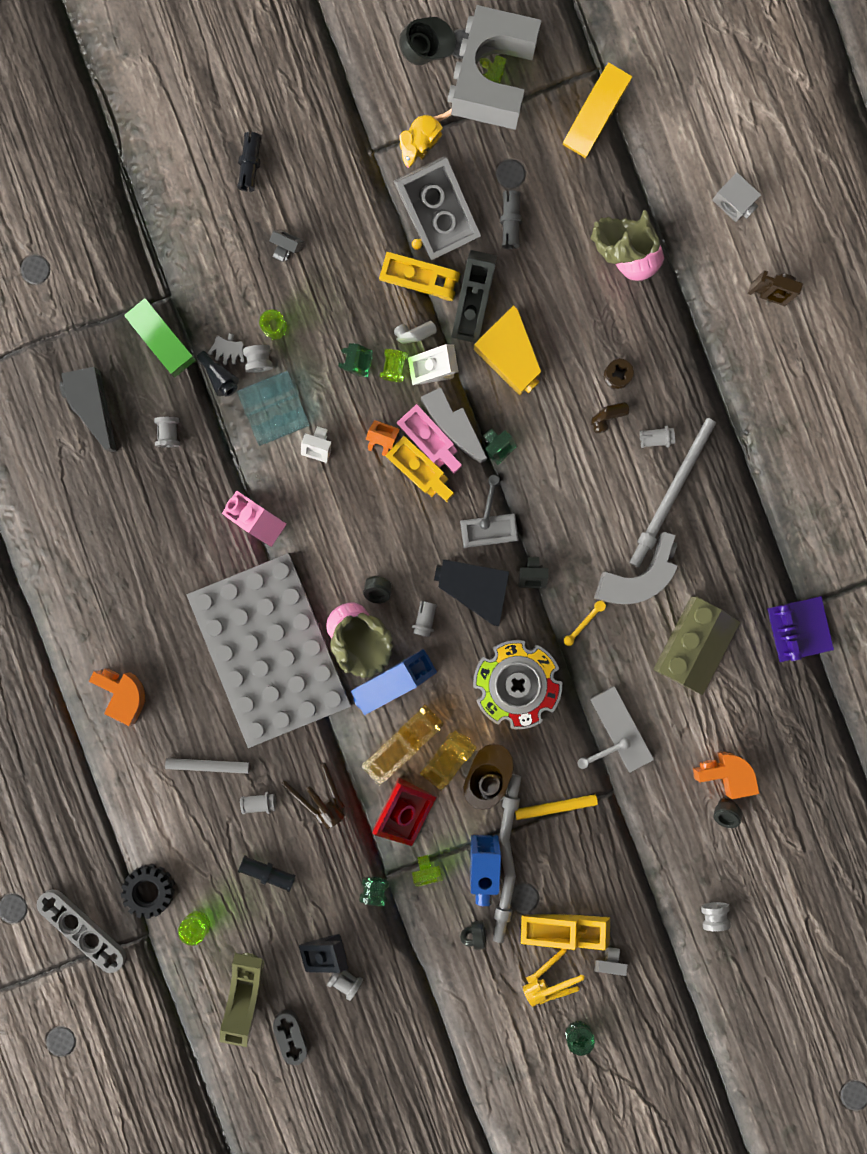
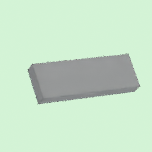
[590,686,654,773]

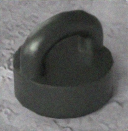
[363,576,392,604]
[713,798,743,828]
[460,921,487,950]

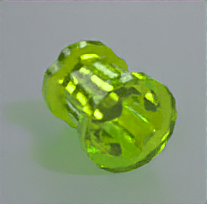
[259,309,287,340]
[379,349,408,382]

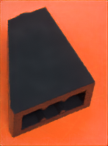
[434,559,509,626]

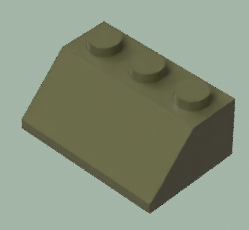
[653,597,740,695]

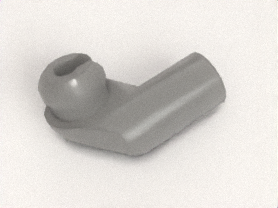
[394,321,437,344]

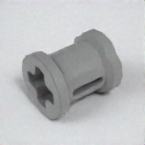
[154,417,180,447]
[327,970,363,1001]

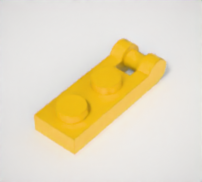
[379,252,461,301]

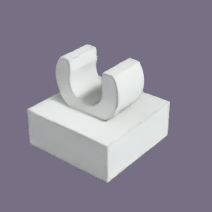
[301,426,331,463]

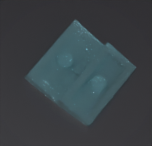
[237,370,310,446]

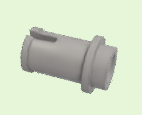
[640,426,675,448]
[412,601,437,637]
[240,792,276,814]

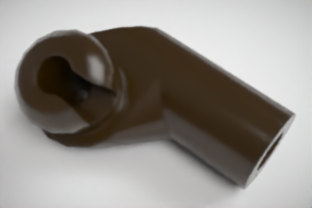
[591,402,629,434]

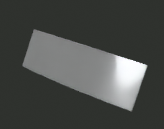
[421,387,487,463]

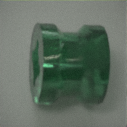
[359,877,389,906]
[565,1021,595,1056]

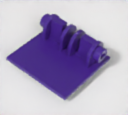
[767,596,834,662]

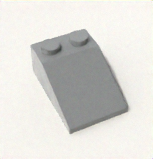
[394,157,481,260]

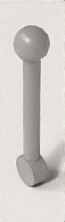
[578,738,631,769]

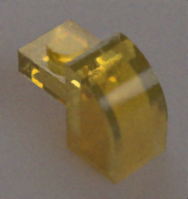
[419,730,477,790]

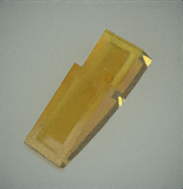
[361,704,444,786]

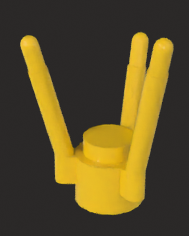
[522,949,585,1007]

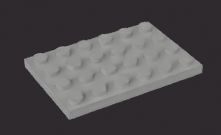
[186,553,351,748]

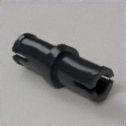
[237,132,262,192]
[238,855,296,892]

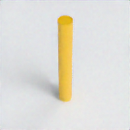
[515,794,598,820]

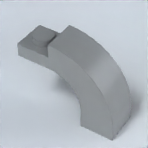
[594,532,678,604]

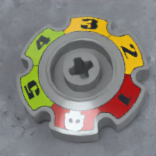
[473,640,562,729]

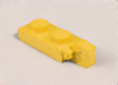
[385,436,454,502]

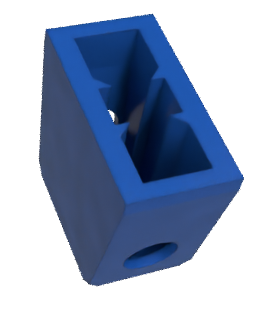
[470,835,501,906]

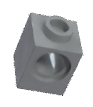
[713,172,761,222]

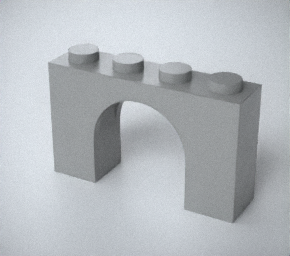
[447,5,541,130]

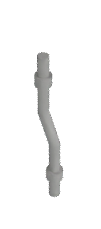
[493,774,521,943]

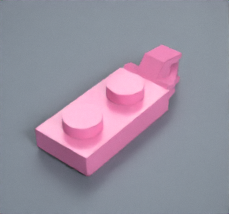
[396,404,462,474]

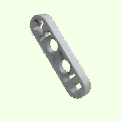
[37,889,126,973]

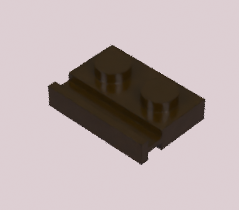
[748,270,803,306]

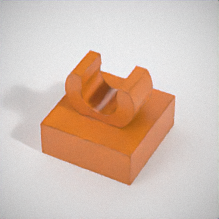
[366,420,400,456]

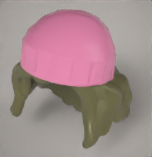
[591,210,664,281]
[327,603,393,678]

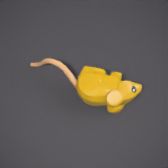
[400,109,451,168]

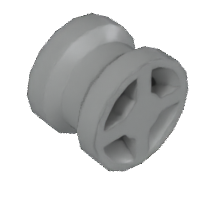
[243,345,273,373]
[701,902,731,931]

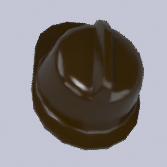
[463,744,514,810]

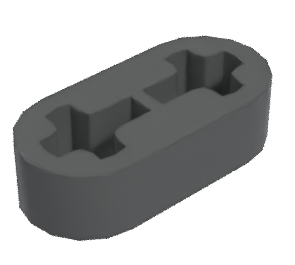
[273,1010,308,1065]

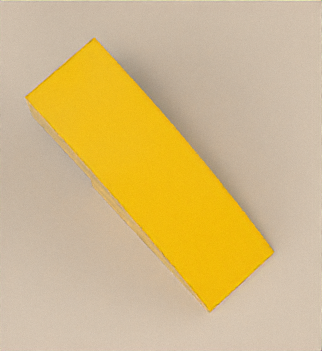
[562,62,632,158]
[521,914,610,950]

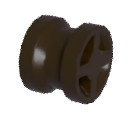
[603,358,634,390]

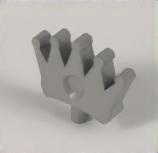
[208,333,245,365]

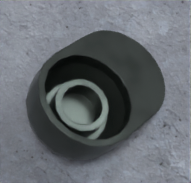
[399,17,456,65]

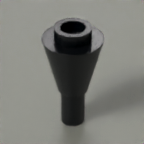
[197,351,239,397]

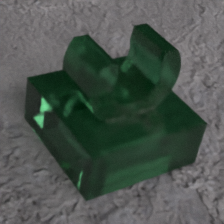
[338,343,373,378]
[483,429,517,465]

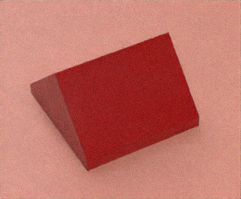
[372,778,437,846]

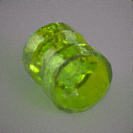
[178,911,210,946]

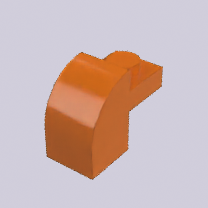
[89,668,145,726]
[693,752,759,799]

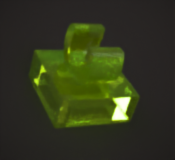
[480,55,506,84]
[412,855,443,887]

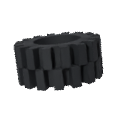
[121,864,175,919]

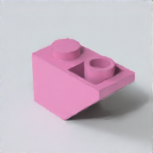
[222,491,286,547]

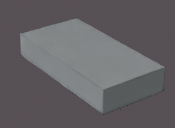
[460,513,519,548]

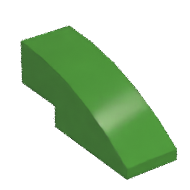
[124,298,196,377]

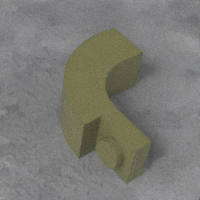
[220,953,264,1047]

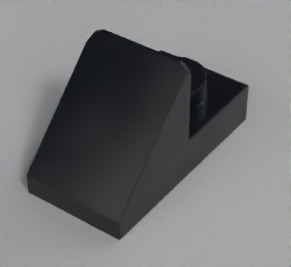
[299,934,348,973]

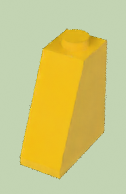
[473,305,541,396]

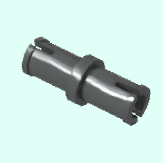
[500,190,522,250]

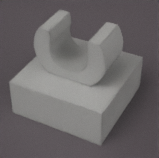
[594,947,627,976]

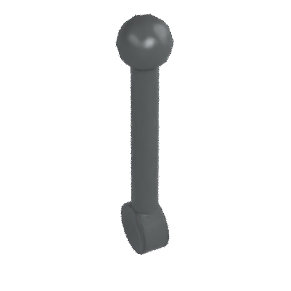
[480,475,500,530]

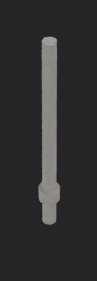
[629,418,716,568]

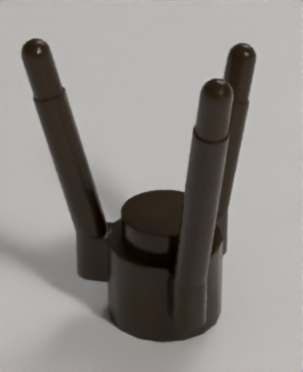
[282,762,345,829]

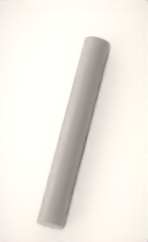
[165,758,250,774]

